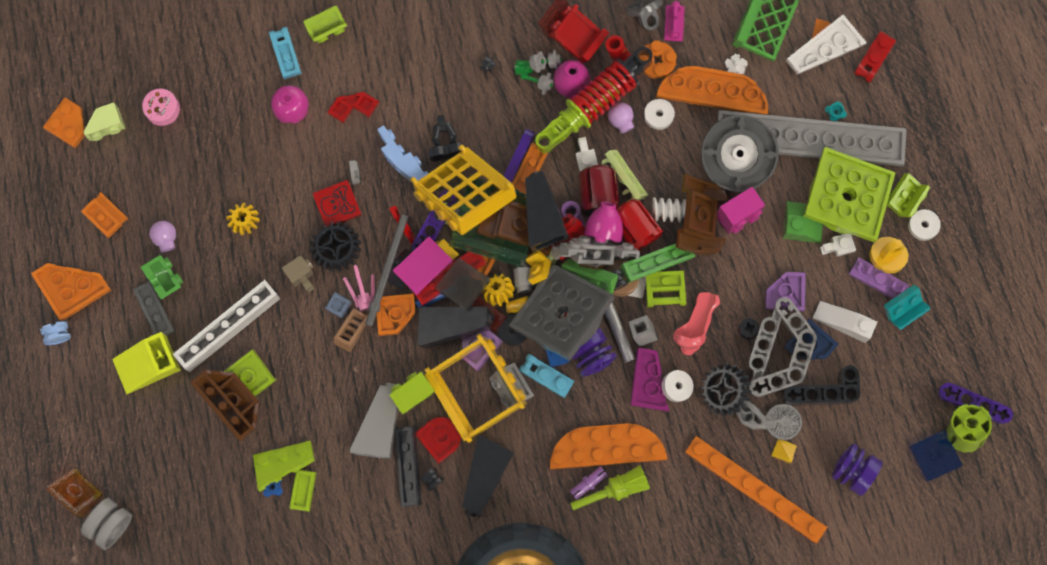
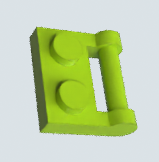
[645,271,686,308]

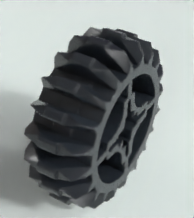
[310,221,361,272]
[699,363,752,416]

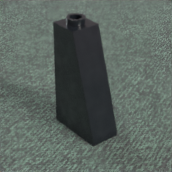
[525,171,570,252]
[418,307,494,349]
[462,434,514,518]

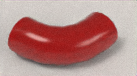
[605,35,641,78]

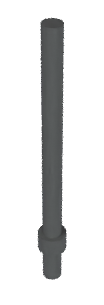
[365,214,408,326]

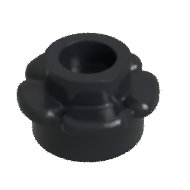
[480,56,496,73]

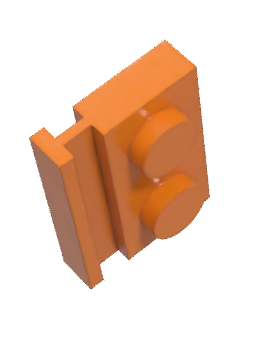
[81,192,128,238]

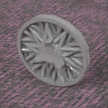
[766,404,802,440]

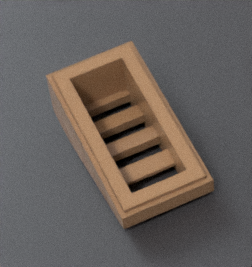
[334,308,368,352]

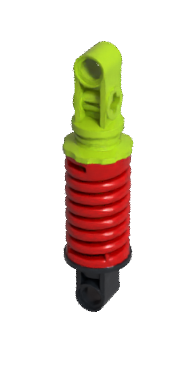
[535,47,653,153]

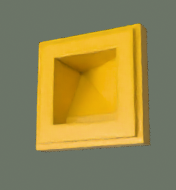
[771,439,797,464]

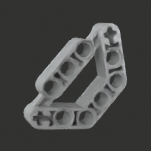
[749,297,816,397]

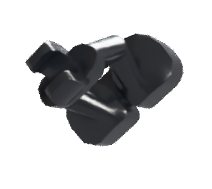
[428,115,465,162]

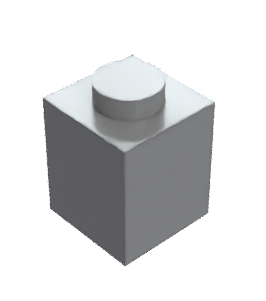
[629,315,658,346]

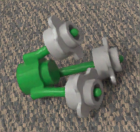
[515,50,562,95]

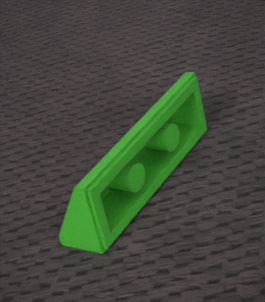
[562,259,618,294]

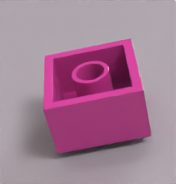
[717,187,765,234]

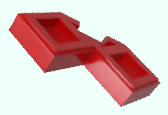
[327,92,379,123]

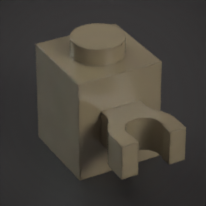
[282,255,315,293]

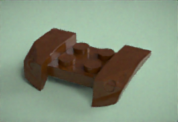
[676,174,730,255]
[476,189,551,256]

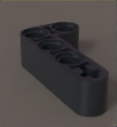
[781,365,861,406]

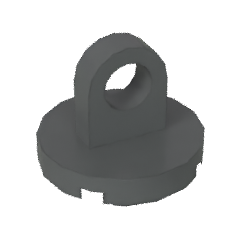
[626,0,663,31]

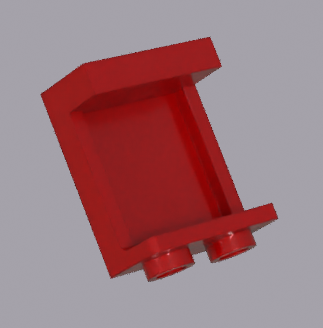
[549,4,609,63]

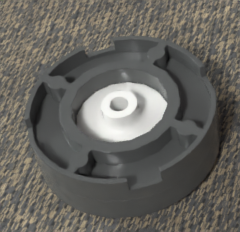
[700,115,779,192]

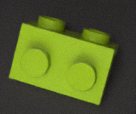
[303,5,347,44]
[887,173,930,217]

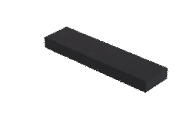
[395,426,422,507]

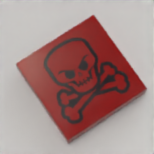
[312,180,362,227]

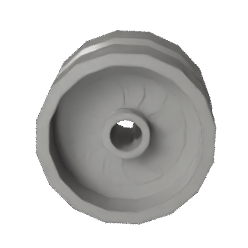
[81,498,132,550]

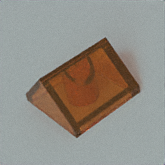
[46,468,103,517]

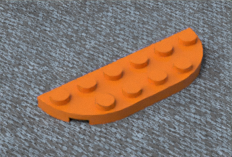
[656,66,768,115]
[550,424,667,470]

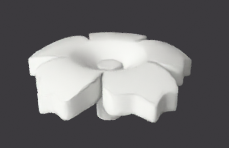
[725,54,748,74]

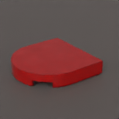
[416,417,461,464]

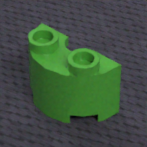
[141,255,183,299]

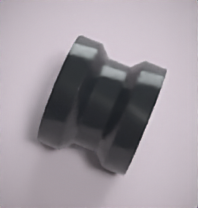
[612,269,628,291]
[738,318,759,340]
[420,467,445,492]

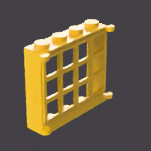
[410,144,517,235]

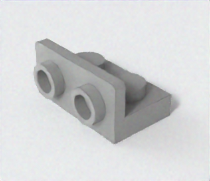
[490,363,534,409]

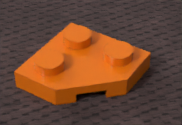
[43,97,85,148]
[377,294,416,336]

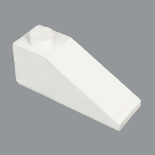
[812,301,877,343]

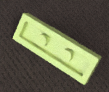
[601,150,648,201]

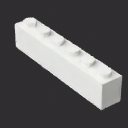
[173,280,280,372]

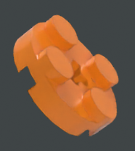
[639,40,677,79]

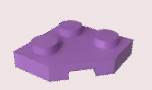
[765,272,805,312]
[461,330,503,371]

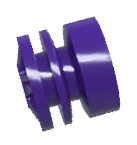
[572,328,617,378]
[831,443,883,496]

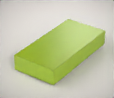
[289,470,316,512]

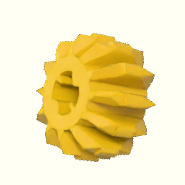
[226,203,260,235]
[481,274,515,307]

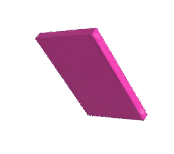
[393,237,453,295]

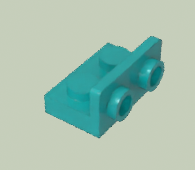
[884,284,930,330]

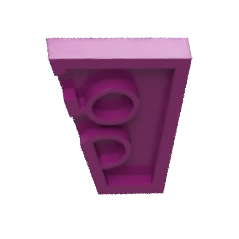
[630,348,669,412]

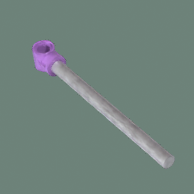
[561,201,635,363]

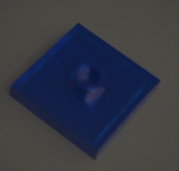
[909,430,963,482]

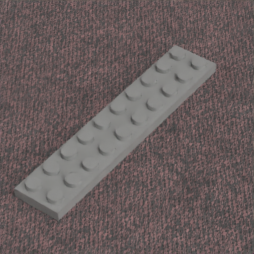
[717,110,906,167]

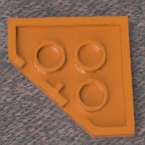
[31,263,112,321]

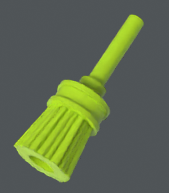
[570,465,650,510]

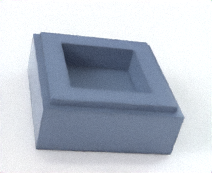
[325,292,352,319]

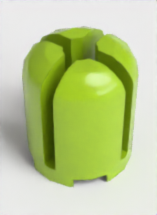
[946,404,992,452]

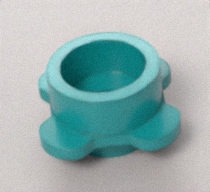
[825,101,847,122]

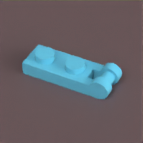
[269,26,302,79]
[519,354,574,399]

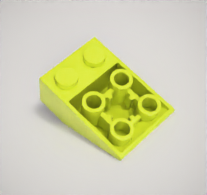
[112,332,181,394]

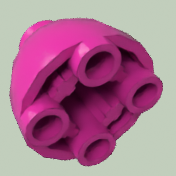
[553,60,590,98]
[584,202,623,243]

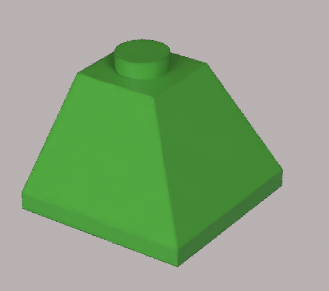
[783,201,823,243]

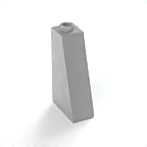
[350,383,398,460]

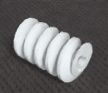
[651,198,686,223]

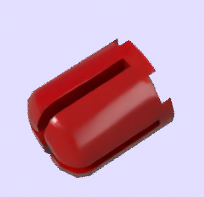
[617,199,664,251]

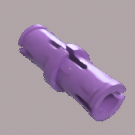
[569,467,608,500]

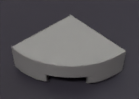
[349,160,360,184]

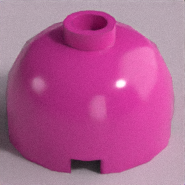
[271,85,309,124]

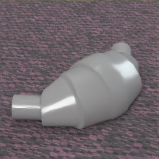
[736,401,777,430]

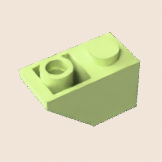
[84,102,125,141]

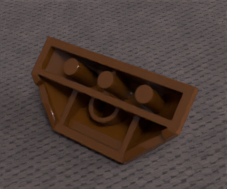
[190,370,260,442]

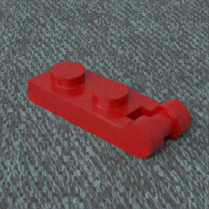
[854,31,896,83]

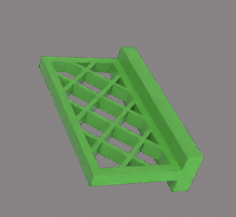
[732,0,799,62]

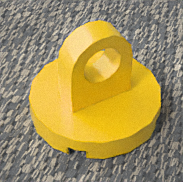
[869,237,909,274]

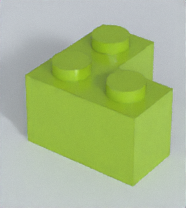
[389,371,435,414]

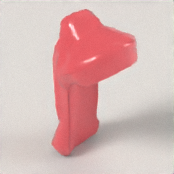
[673,292,720,355]

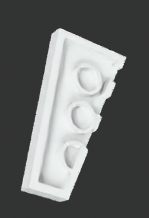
[786,15,867,75]

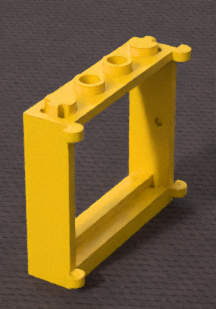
[424,333,527,443]

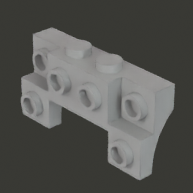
[551,236,640,265]

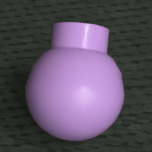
[608,102,634,134]
[149,221,176,253]

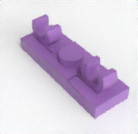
[849,257,910,299]

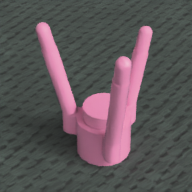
[343,265,375,311]

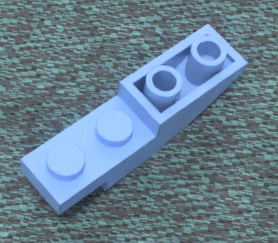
[377,125,428,181]

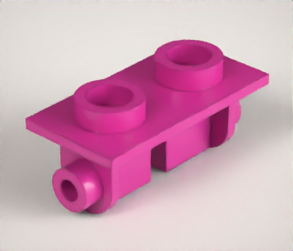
[664,1,685,42]

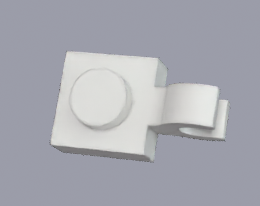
[575,137,598,172]
[820,234,856,257]

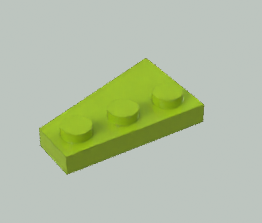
[253,441,315,492]

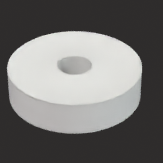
[644,99,675,130]
[908,209,940,241]
[662,370,693,402]

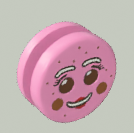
[142,89,180,126]

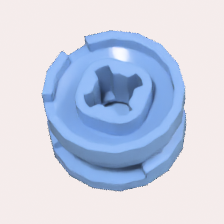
[40,321,71,345]

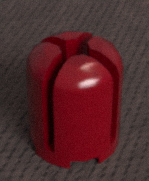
[578,164,619,217]

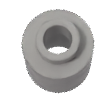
[513,264,534,293]

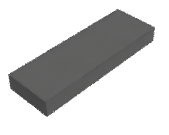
[133,281,175,336]

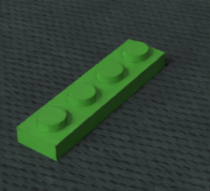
[620,244,695,283]

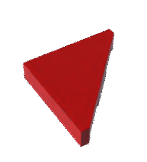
[389,205,416,244]

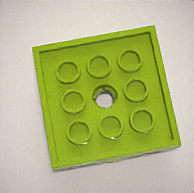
[803,147,896,243]

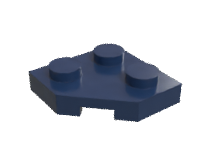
[783,318,838,361]

